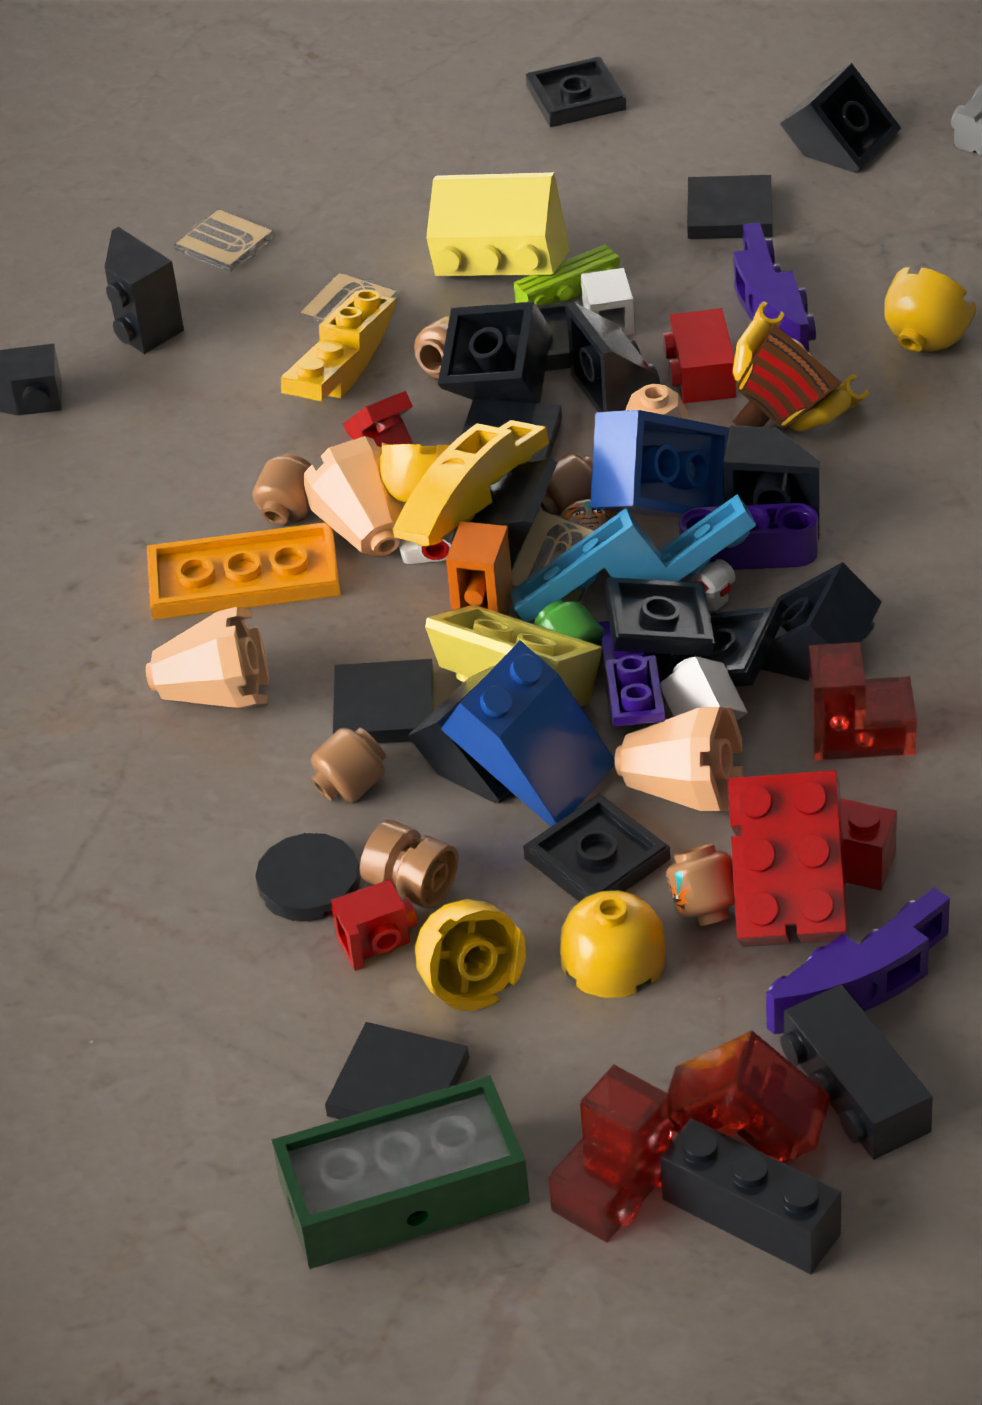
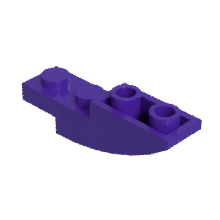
[733,222,816,352]
[599,621,665,726]
[766,887,950,1034]

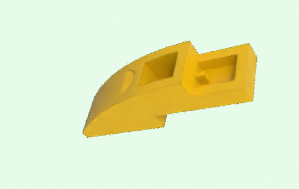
[281,290,396,401]
[393,420,549,546]

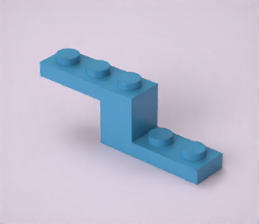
[510,494,756,622]

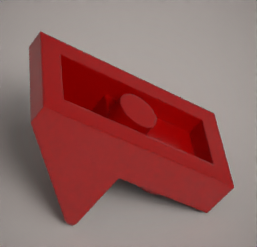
[343,390,413,447]

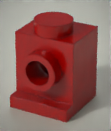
[331,879,418,971]

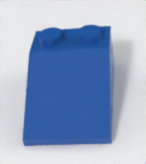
[590,410,730,518]
[441,640,615,827]

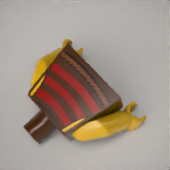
[732,302,869,432]

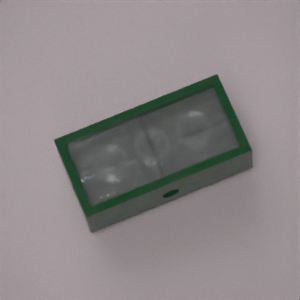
[271,1075,530,1269]

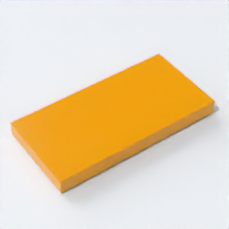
[147,522,341,620]

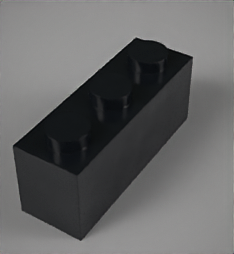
[780,984,933,1160]
[660,1118,841,1275]

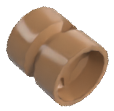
[360,819,459,909]

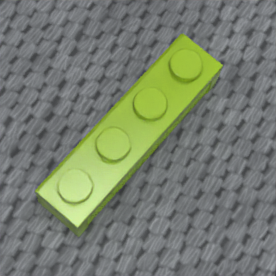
[514,244,620,305]

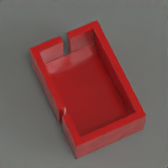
[728,770,850,947]

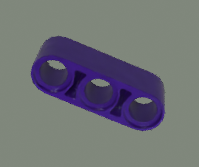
[679,503,818,570]

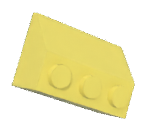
[426,173,570,276]
[425,605,603,707]

